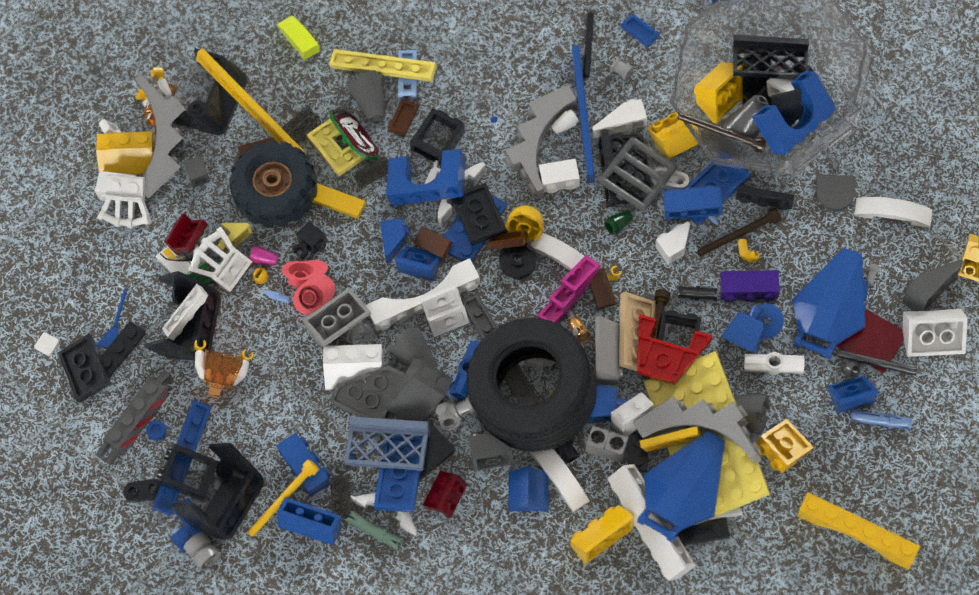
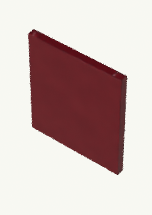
[836,309,904,373]

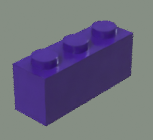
[719,270,780,302]

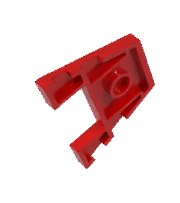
[637,314,712,385]

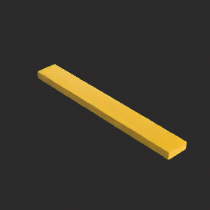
[196,48,305,152]

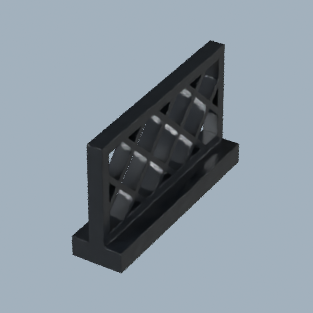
[732,35,809,80]
[598,132,653,207]

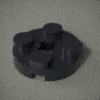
[499,243,537,280]

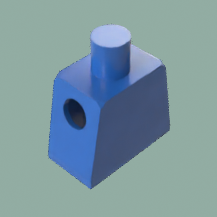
[721,305,766,354]
[587,384,628,424]

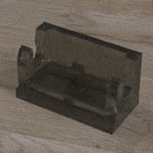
[282,105,322,146]

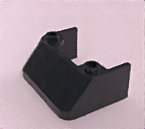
[173,48,248,135]
[741,54,802,127]
[144,271,220,361]
[171,443,264,540]

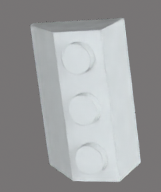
[902,309,968,357]
[323,344,384,390]

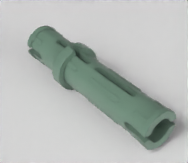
[346,511,404,551]

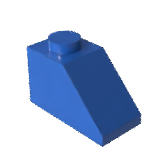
[380,218,409,263]

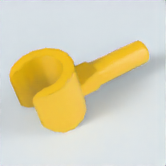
[607,266,622,281]

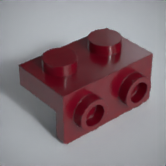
[164,214,208,254]
[423,471,467,518]

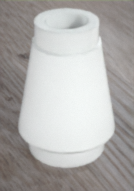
[551,109,579,135]

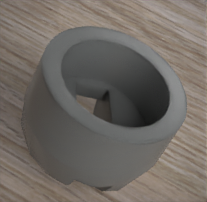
[842,362,860,379]

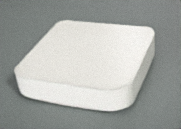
[34,333,59,356]

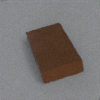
[388,99,419,137]
[413,226,453,259]
[487,230,529,250]
[589,267,616,310]

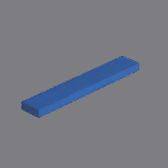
[151,400,212,516]

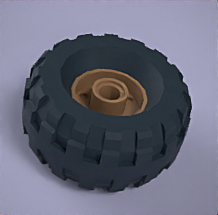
[229,140,317,228]

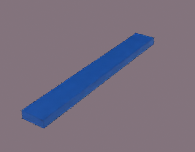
[572,45,595,183]

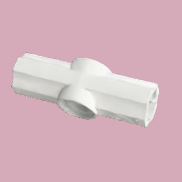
[744,352,804,375]

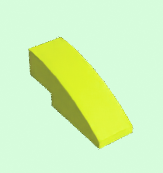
[277,16,320,60]

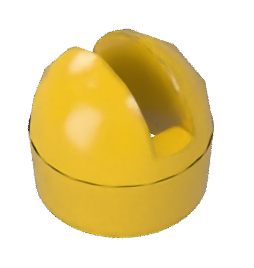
[253,267,268,284]

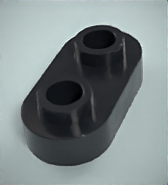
[123,479,160,503]

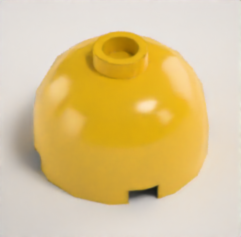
[505,205,544,243]

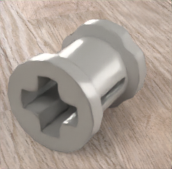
[610,57,634,81]

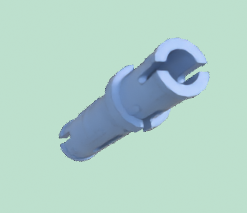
[850,409,912,431]

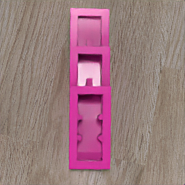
[537,255,601,323]

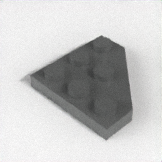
[329,365,405,419]

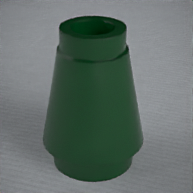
[604,210,633,234]

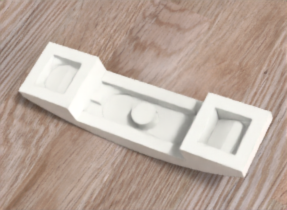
[438,162,486,227]
[854,197,932,228]
[530,233,584,271]
[529,448,590,513]

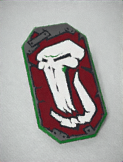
[329,109,379,159]

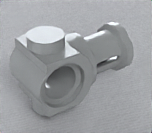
[436,396,476,431]

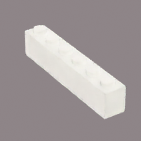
[607,464,696,581]

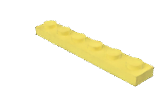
[329,49,437,82]

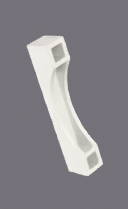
[365,258,480,331]

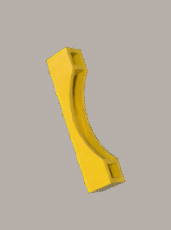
[797,492,920,570]

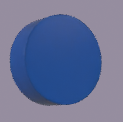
[146,420,167,441]

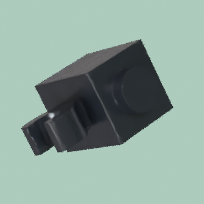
[293,221,327,260]

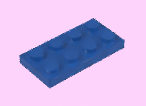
[683,152,751,226]
[444,195,508,262]
[373,435,423,513]

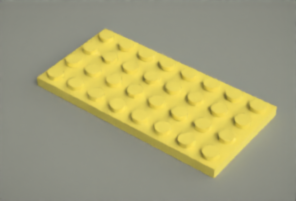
[644,351,770,525]

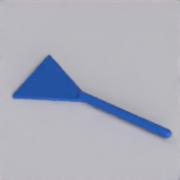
[96,289,127,348]

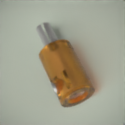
[566,310,590,342]

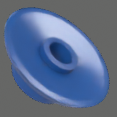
[757,303,784,338]

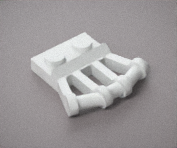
[97,174,151,229]
[187,227,252,292]

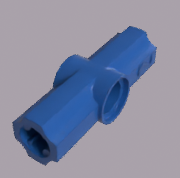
[450,340,480,400]

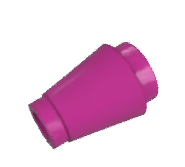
[250,245,279,266]

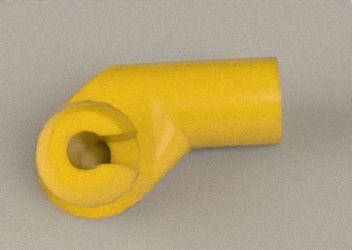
[737,239,760,263]

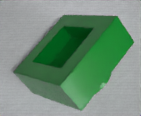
[187,262,212,284]

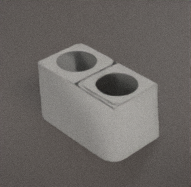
[584,426,629,462]

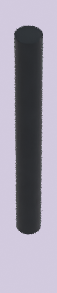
[583,12,594,78]
[838,350,918,375]

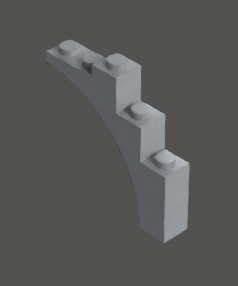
[134,74,185,199]
[504,85,577,199]
[633,396,762,464]

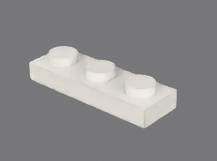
[162,284,208,341]

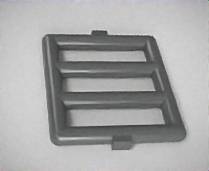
[599,137,677,211]

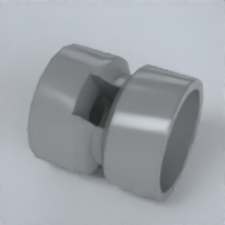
[183,532,221,570]

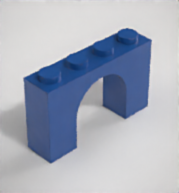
[752,71,836,155]
[386,149,466,206]

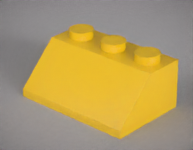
[694,62,743,123]
[96,131,155,175]
[570,505,634,564]

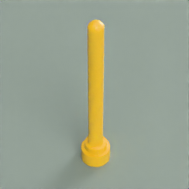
[248,459,320,536]

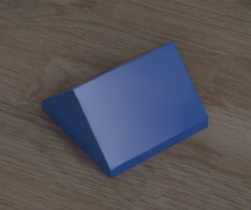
[396,246,442,281]
[827,375,878,414]
[508,466,549,511]

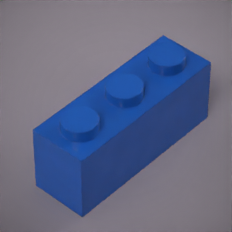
[663,185,723,220]
[276,433,331,497]
[277,498,341,545]

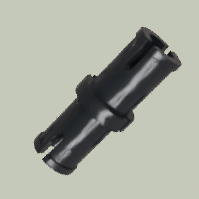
[678,286,717,301]

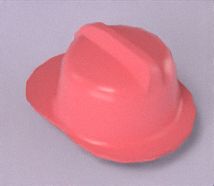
[282,260,328,288]
[293,274,335,315]

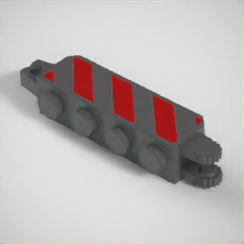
[96,370,172,464]

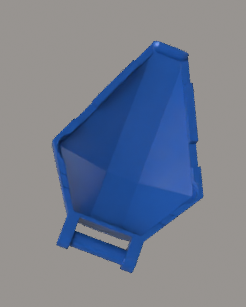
[792,248,865,359]
[637,431,725,543]

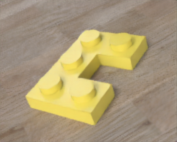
[306,119,364,176]

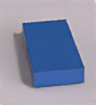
[620,13,660,48]

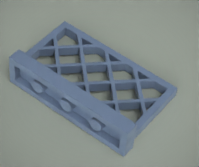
[344,417,430,471]

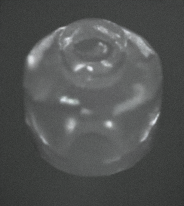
[346,321,374,345]

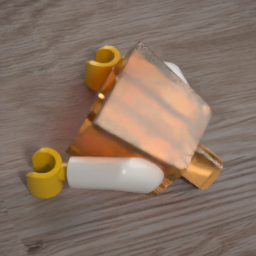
[135,67,178,126]
[194,340,254,398]

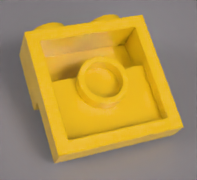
[756,419,814,473]

